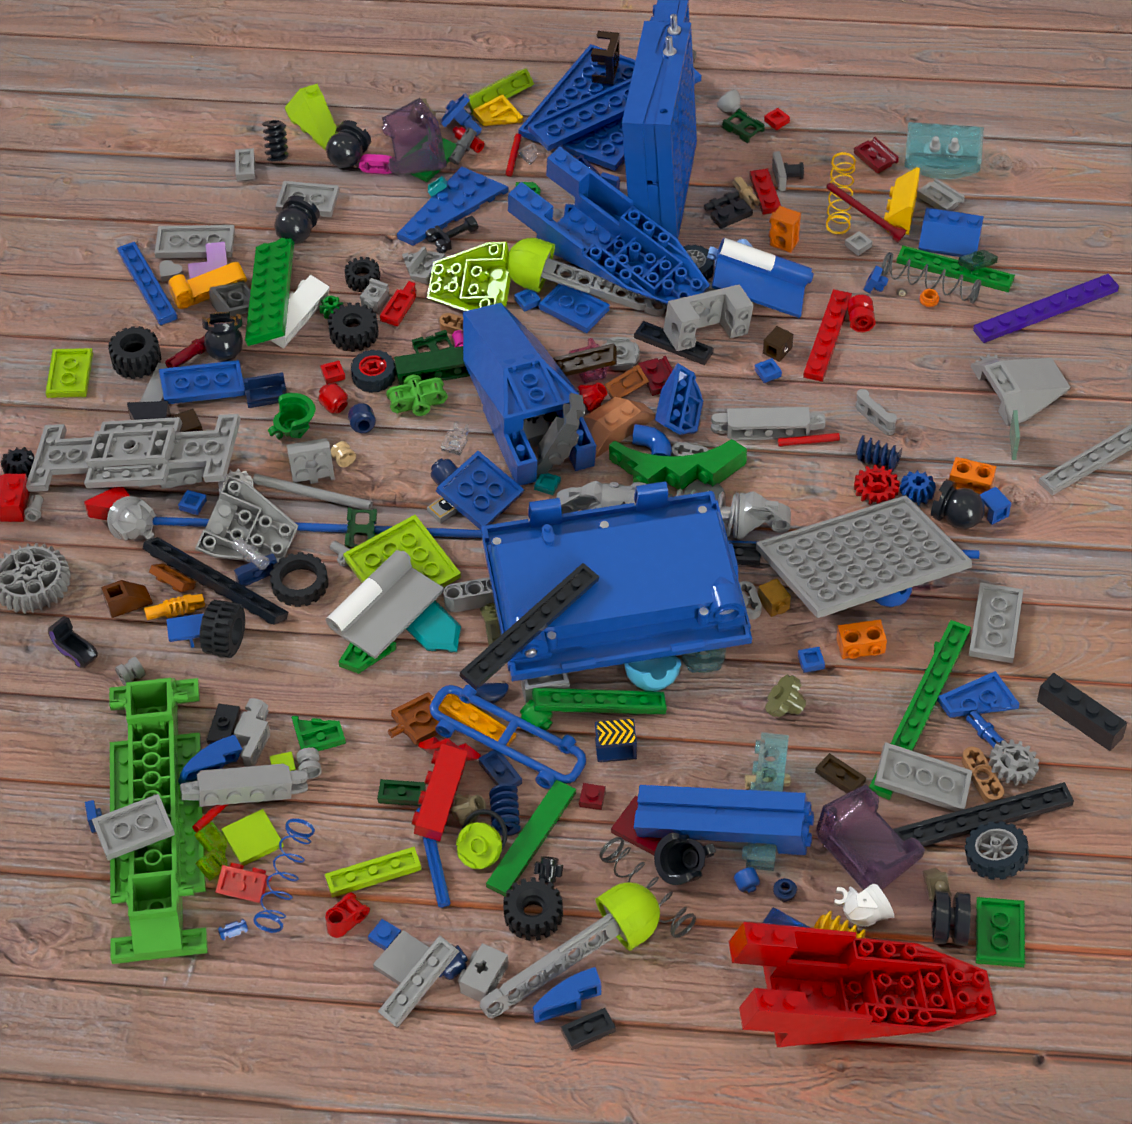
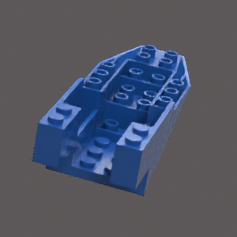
[508,147,710,305]
[463,303,596,486]

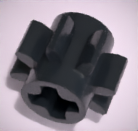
[534,856,563,883]

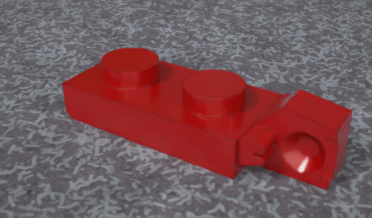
[380,281,417,327]

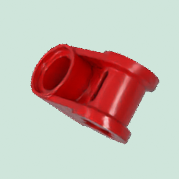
[325,892,370,938]

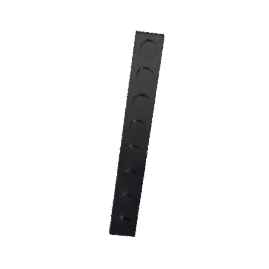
[142,537,289,625]
[459,563,599,690]
[891,782,1074,853]

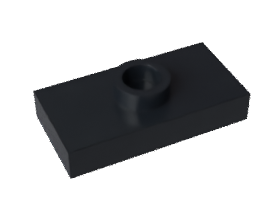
[206,703,241,744]

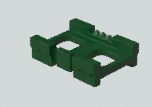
[722,109,765,143]
[411,330,454,353]
[344,508,378,548]

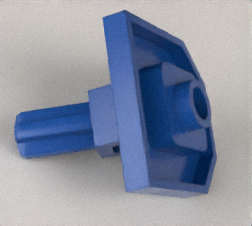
[440,93,482,136]

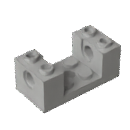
[663,284,754,351]

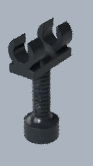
[425,215,478,253]

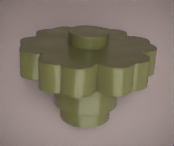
[765,674,806,718]

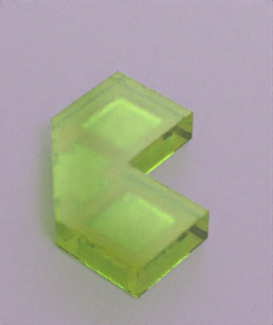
[194,822,228,881]

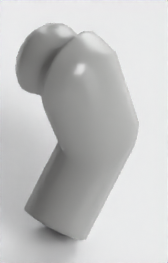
[330,541,350,566]

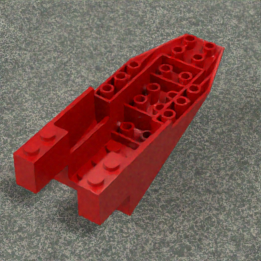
[729,922,997,1048]

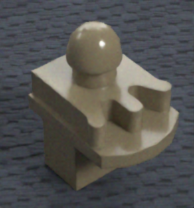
[923,868,952,902]

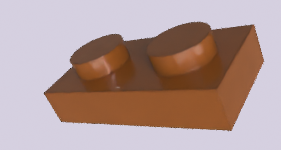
[604,364,649,399]
[149,563,196,592]

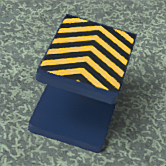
[595,719,637,762]

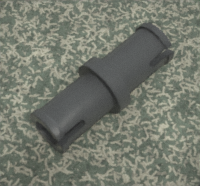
[449,127,477,165]

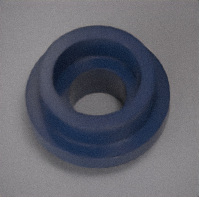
[773,878,797,902]

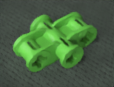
[386,375,448,416]

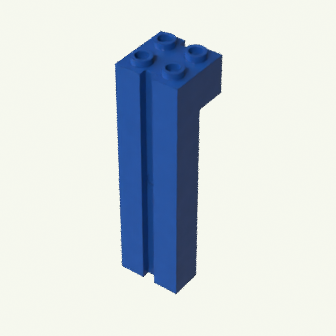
[634,785,814,855]

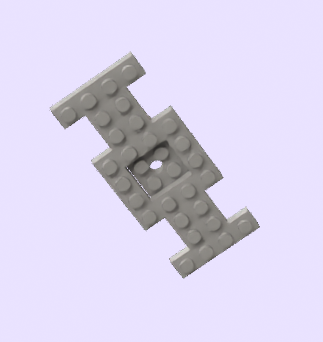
[26,414,241,492]

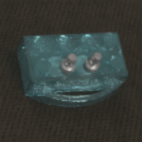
[904,122,984,179]

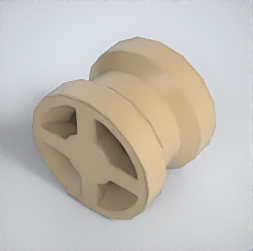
[331,441,356,467]

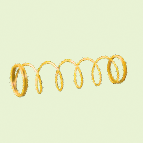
[826,152,856,234]

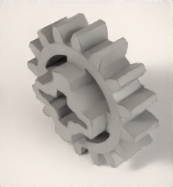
[988,739,1039,785]

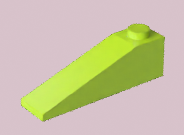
[285,84,336,151]

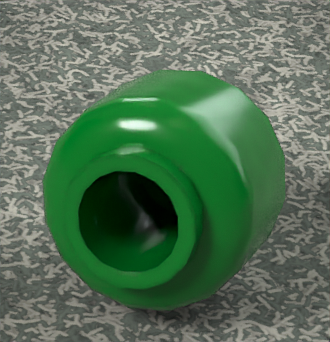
[520,700,553,731]

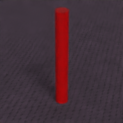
[505,133,522,177]
[777,433,840,447]
[192,804,229,833]

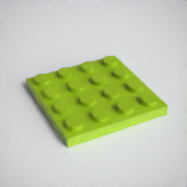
[343,515,461,588]

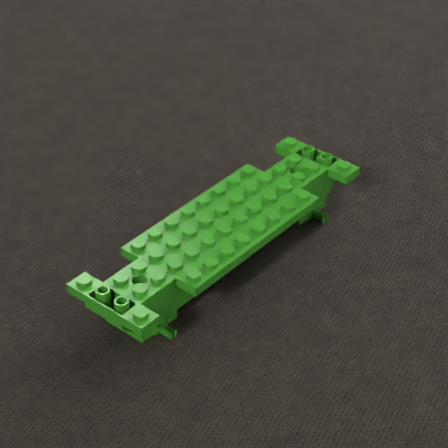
[109,678,208,964]

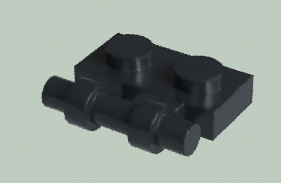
[704,191,753,229]

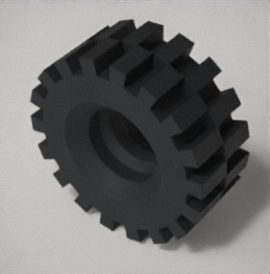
[328,302,379,352]
[503,877,563,941]

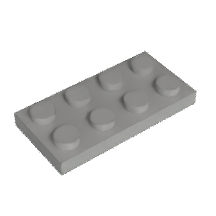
[154,225,235,258]
[969,582,1024,663]
[874,742,972,812]

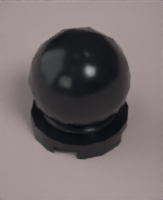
[326,120,372,168]
[274,195,320,245]
[202,312,243,362]
[930,479,985,530]

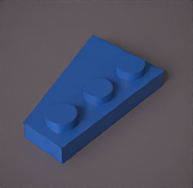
[938,671,1020,718]

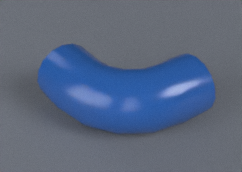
[632,424,672,456]

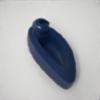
[471,683,509,706]

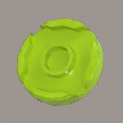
[456,822,502,869]

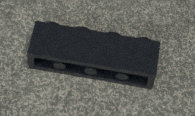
[1037,672,1128,751]

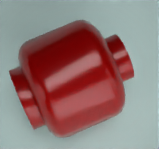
[318,383,348,413]

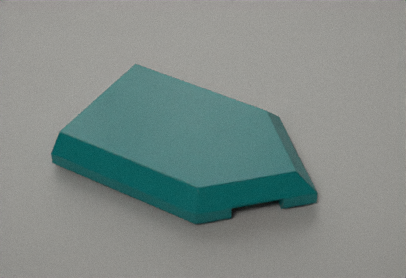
[406,600,461,652]

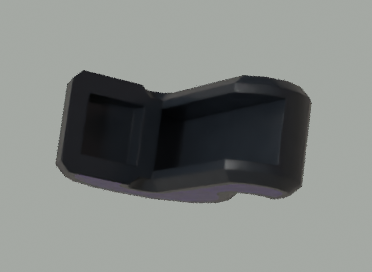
[48,616,98,668]

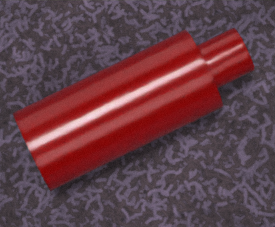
[452,126,485,153]

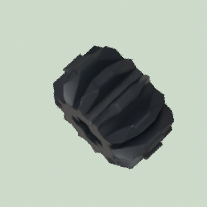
[1,447,35,478]

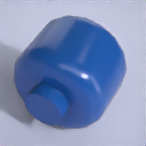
[734,867,760,893]

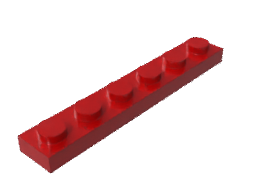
[803,289,852,382]

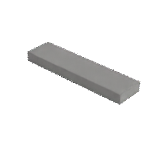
[378,935,459,1028]

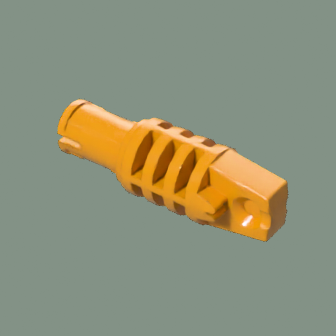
[144,594,205,621]

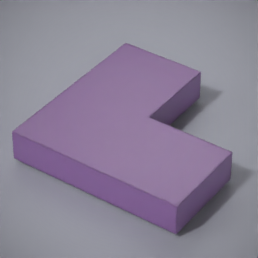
[188,242,227,279]

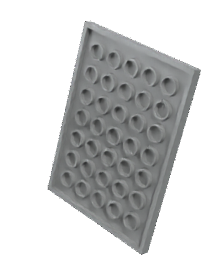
[756,495,972,618]

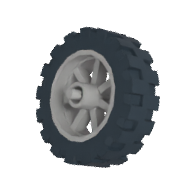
[965,821,1029,880]

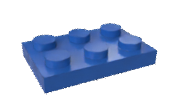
[539,284,610,333]

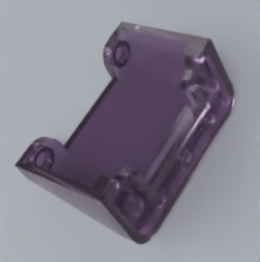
[382,98,447,175]
[816,785,925,890]

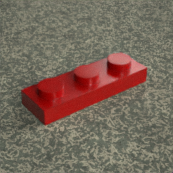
[749,168,781,215]

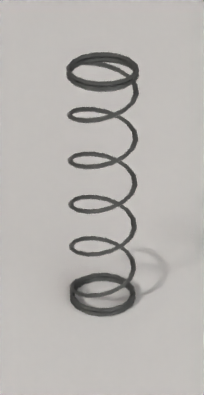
[881,252,981,304]
[599,837,696,938]

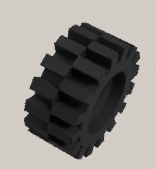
[344,257,380,292]

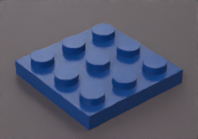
[436,451,525,530]

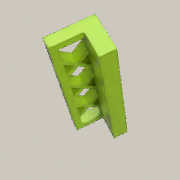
[467,68,534,115]

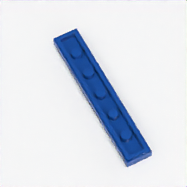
[117,241,178,325]

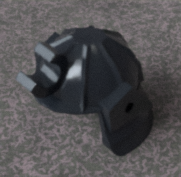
[654,833,716,885]

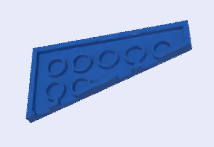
[397,166,508,246]

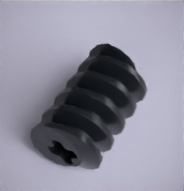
[262,120,289,162]

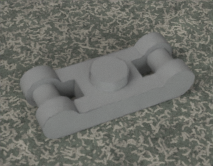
[856,389,897,435]

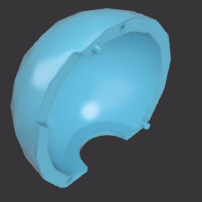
[624,656,681,692]

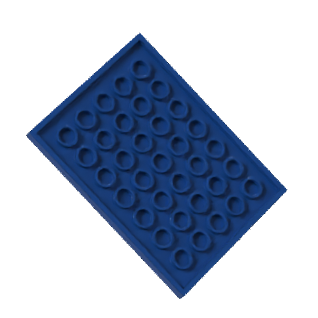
[518,44,636,171]

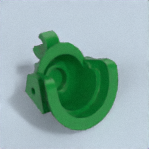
[268,393,316,440]

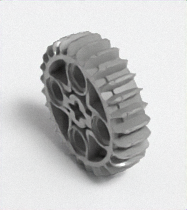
[0,542,71,614]

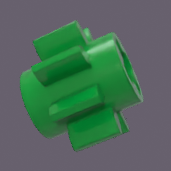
[319,296,343,319]

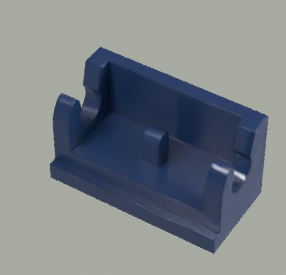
[243,372,287,408]

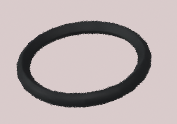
[462,809,507,849]

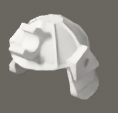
[834,884,895,926]

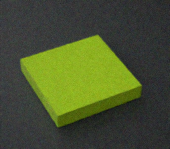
[221,809,284,866]

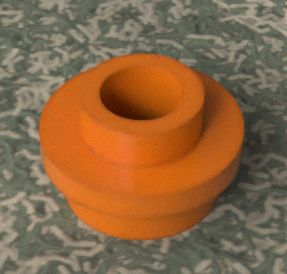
[919,289,939,307]

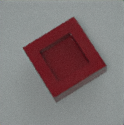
[579,783,606,810]

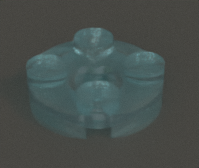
[682,648,726,673]

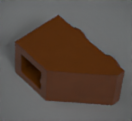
[101,580,153,618]

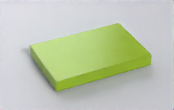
[45,348,93,398]

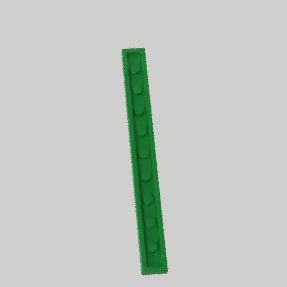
[868,620,971,800]

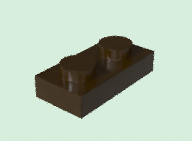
[815,753,866,797]

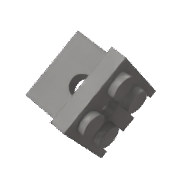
[287,438,335,484]

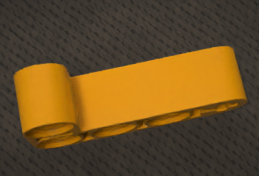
[168,262,248,309]

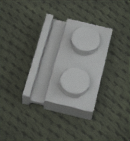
[917,178,965,211]

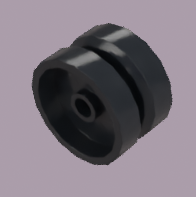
[931,890,971,946]

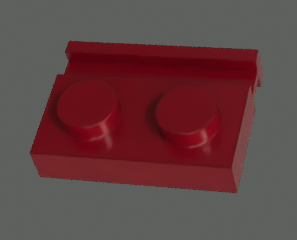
[854,137,899,174]
[639,356,673,396]

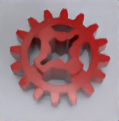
[854,465,900,505]

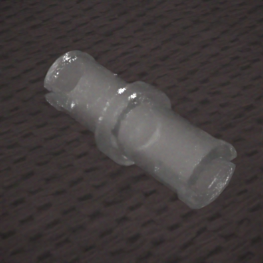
[231,537,269,570]

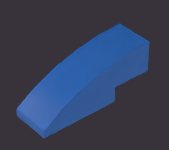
[178,735,242,784]
[533,967,602,1023]

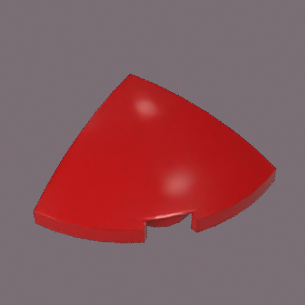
[418,737,481,761]

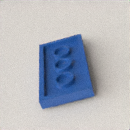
[159,360,245,404]

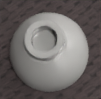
[717,89,742,114]

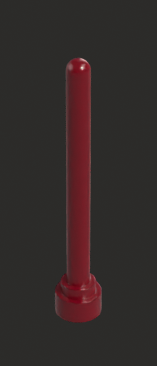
[826,183,907,243]

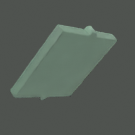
[1009,410,1020,460]

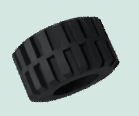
[108,326,162,379]
[200,599,245,658]

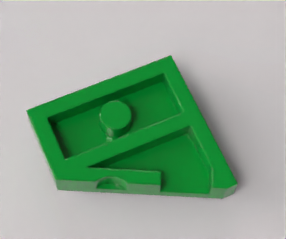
[338,642,397,674]
[291,716,346,751]

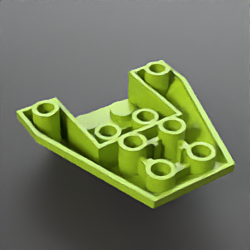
[427,242,511,311]

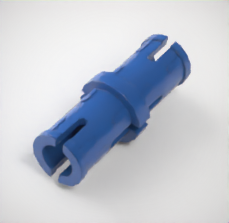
[966,710,1006,749]

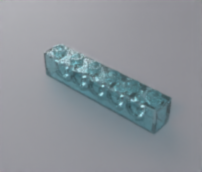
[742,732,789,871]

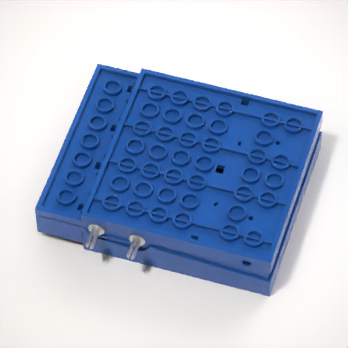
[622,0,697,239]

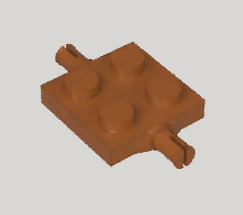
[388,692,444,745]

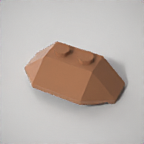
[584,397,656,458]

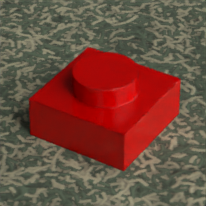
[764,108,790,130]
[320,360,346,384]

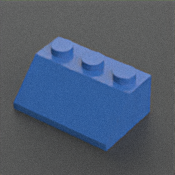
[918,208,984,260]

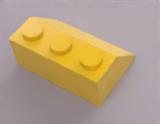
[884,167,920,235]

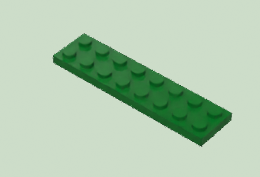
[245,238,294,346]

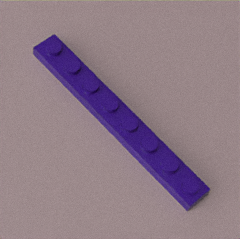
[973,274,1119,343]

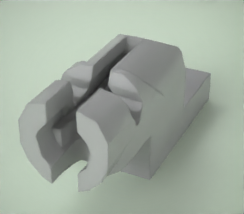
[234,698,270,767]

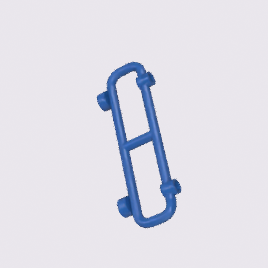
[430,685,587,789]

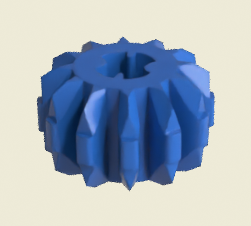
[900,470,936,506]

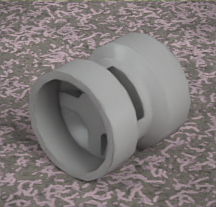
[115,657,145,686]
[297,748,322,779]

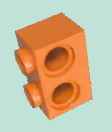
[769,206,801,253]
[949,457,997,495]
[836,619,887,659]

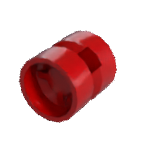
[847,295,876,332]

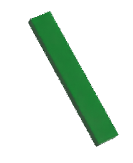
[896,246,1015,293]
[532,688,667,714]
[486,780,576,897]

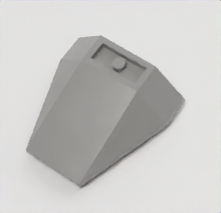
[970,358,1071,427]
[195,475,298,563]

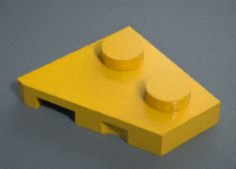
[473,94,523,126]

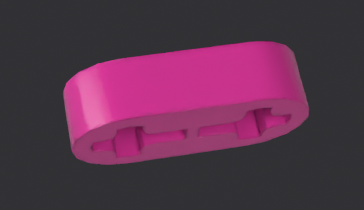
[359,154,395,174]

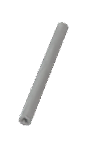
[253,474,373,510]

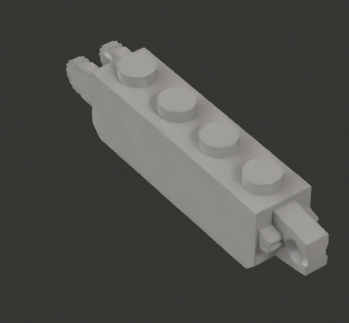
[711,407,825,441]
[180,764,308,807]

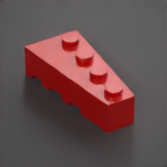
[411,744,468,842]

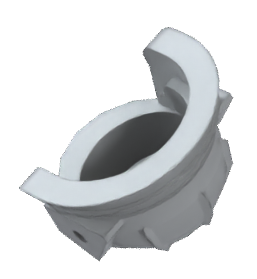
[107,496,156,541]

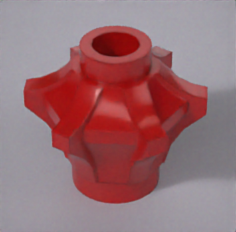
[577,382,608,411]

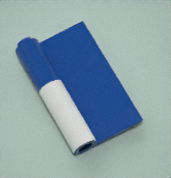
[712,238,814,318]

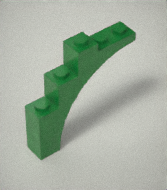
[609,439,747,490]

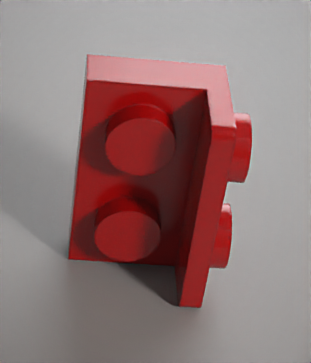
[215,862,272,903]

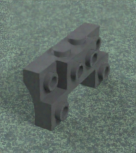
[537,393,586,475]

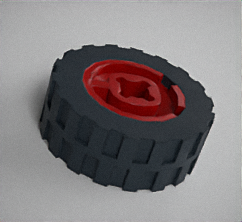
[351,349,396,393]

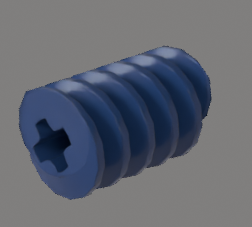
[856,435,902,472]
[489,783,521,836]

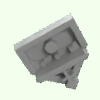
[402,246,446,284]

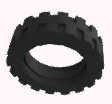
[270,552,328,607]

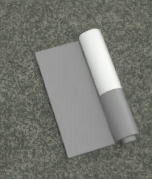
[326,550,444,659]

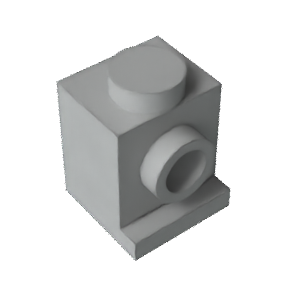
[360,278,390,313]

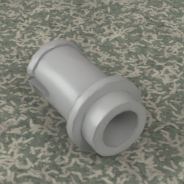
[24,495,43,521]

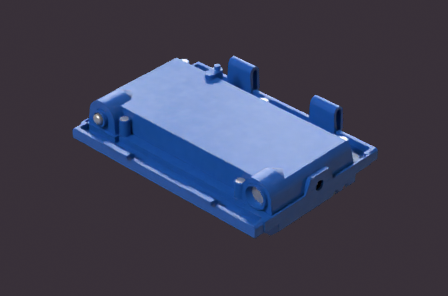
[481,481,752,682]

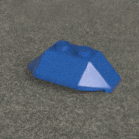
[655,363,703,435]

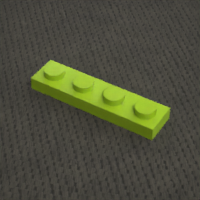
[325,847,422,898]

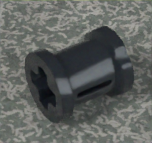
[783,162,804,179]

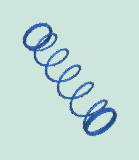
[253,818,315,933]

